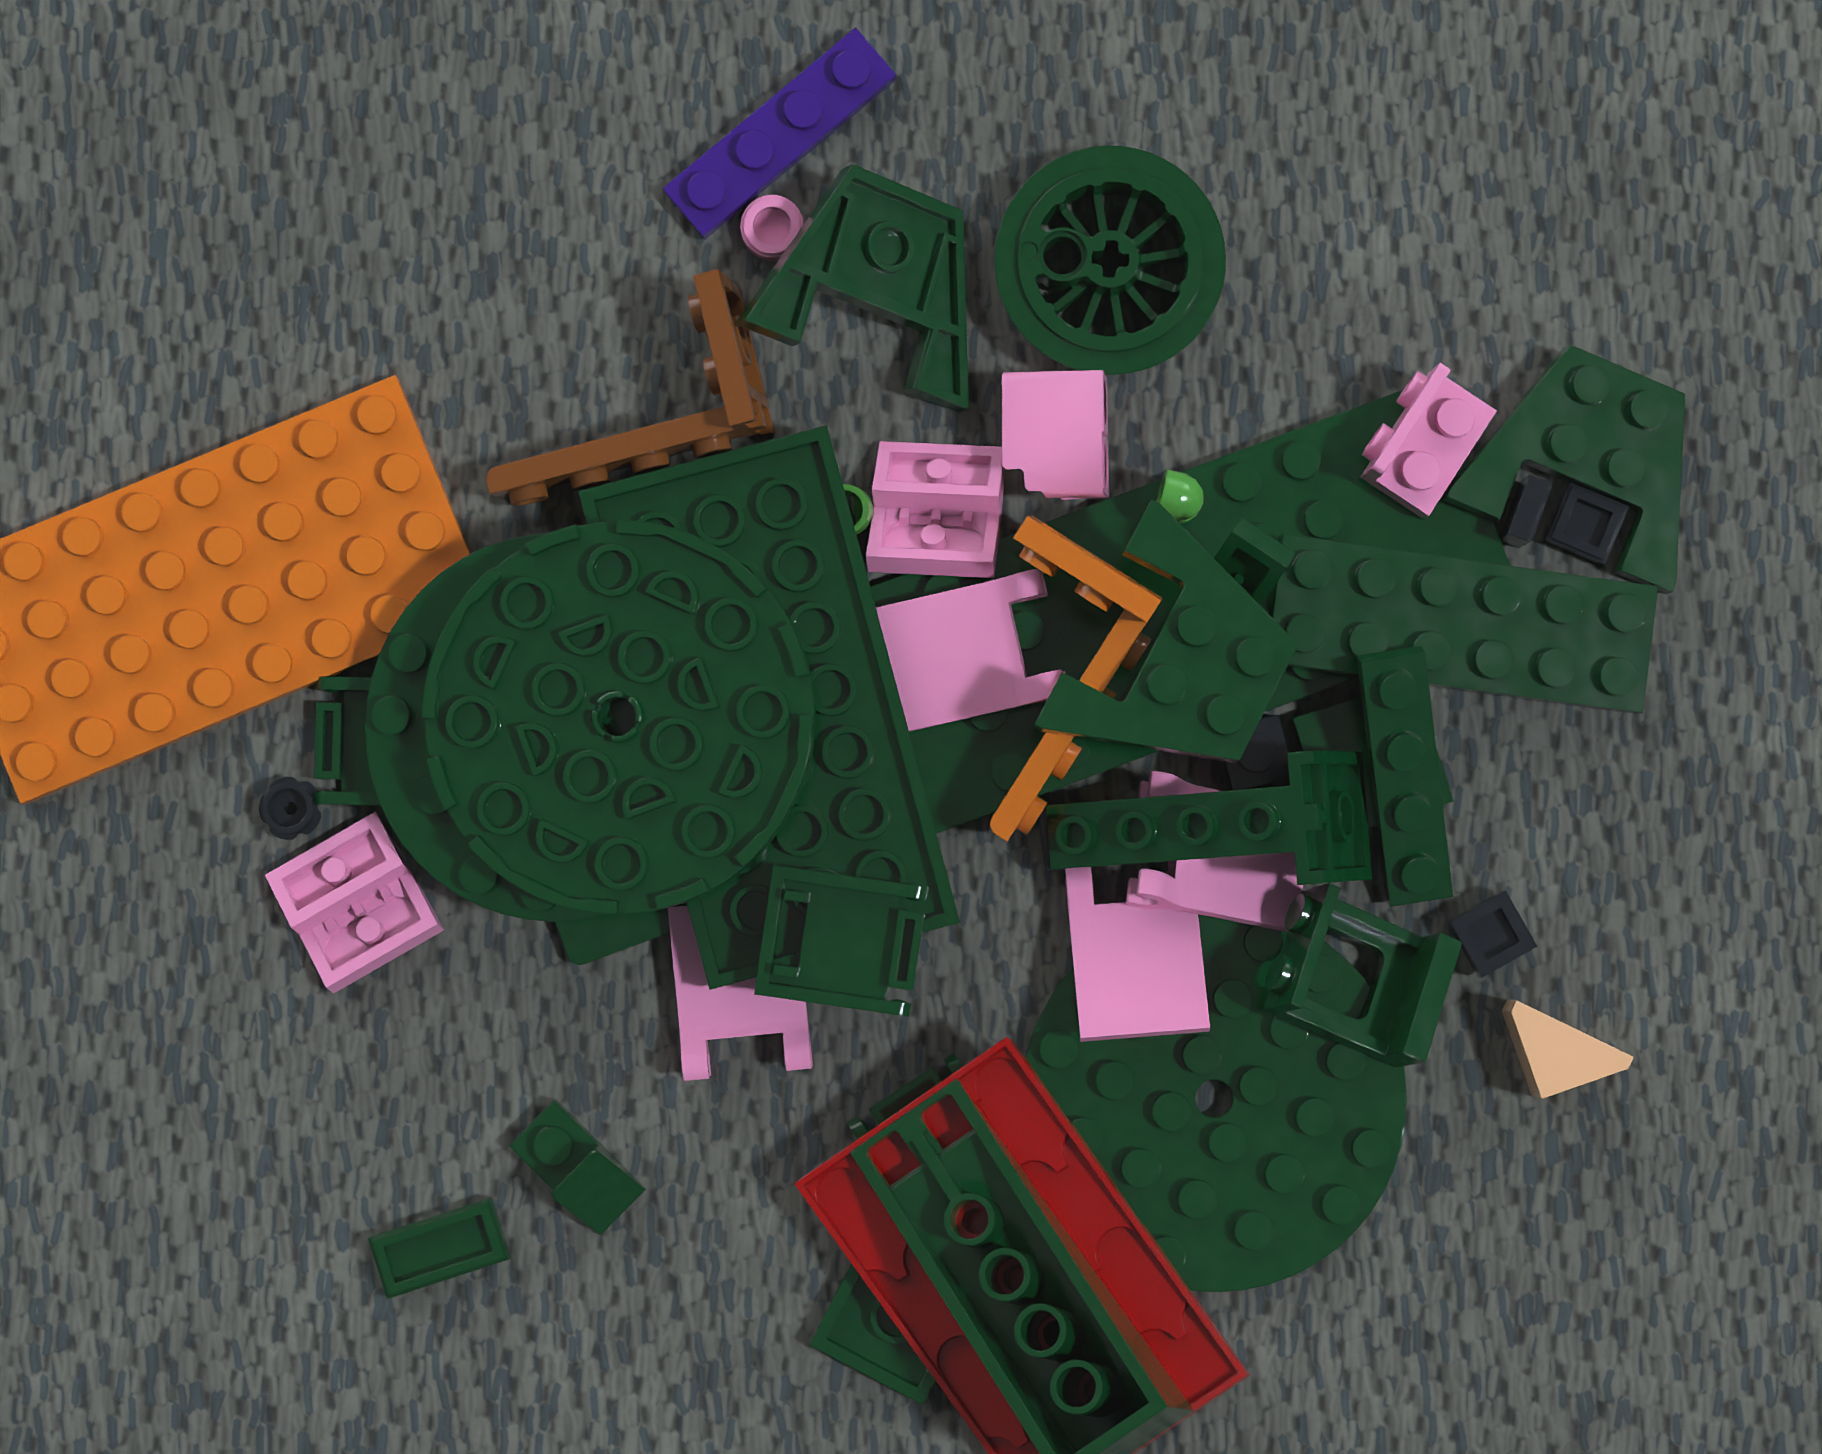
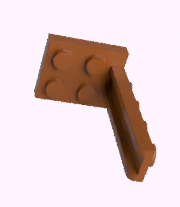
[486,269,775,506]

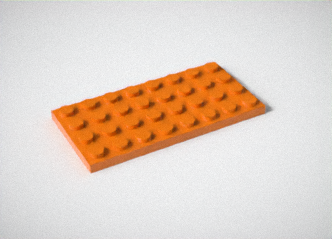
[0,375,471,805]

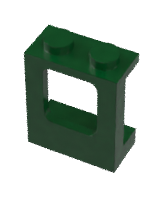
[1263,883,1462,1068]

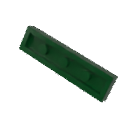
[1357,646,1453,907]

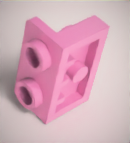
[1360,363,1497,519]

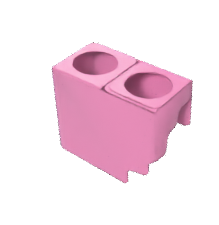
[1002,370,1109,500]

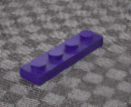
[662,27,897,240]

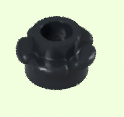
[259,777,321,840]

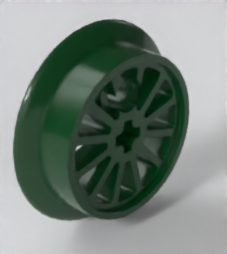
[994,145,1226,375]

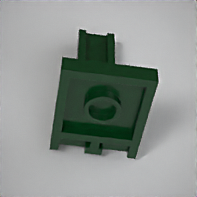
[1046,751,1372,885]

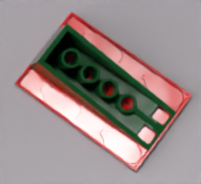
[794,1037,1251,1454]

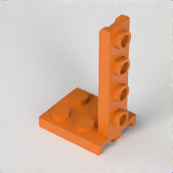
[990,516,1162,842]

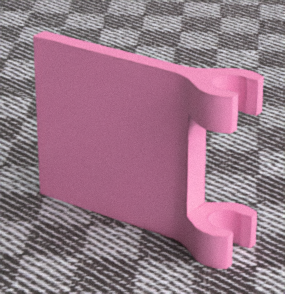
[876,569,1066,732]
[1126,771,1303,932]
[1065,861,1210,1042]
[668,905,813,1081]

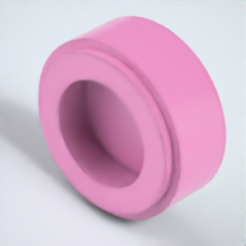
[740,195,804,261]

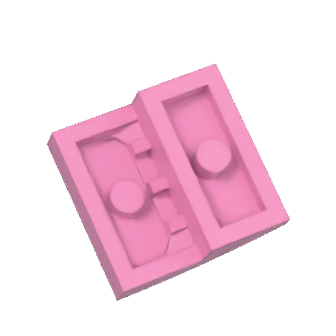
[866,441,1005,578]
[265,812,444,994]

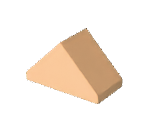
[1502,999,1634,1099]

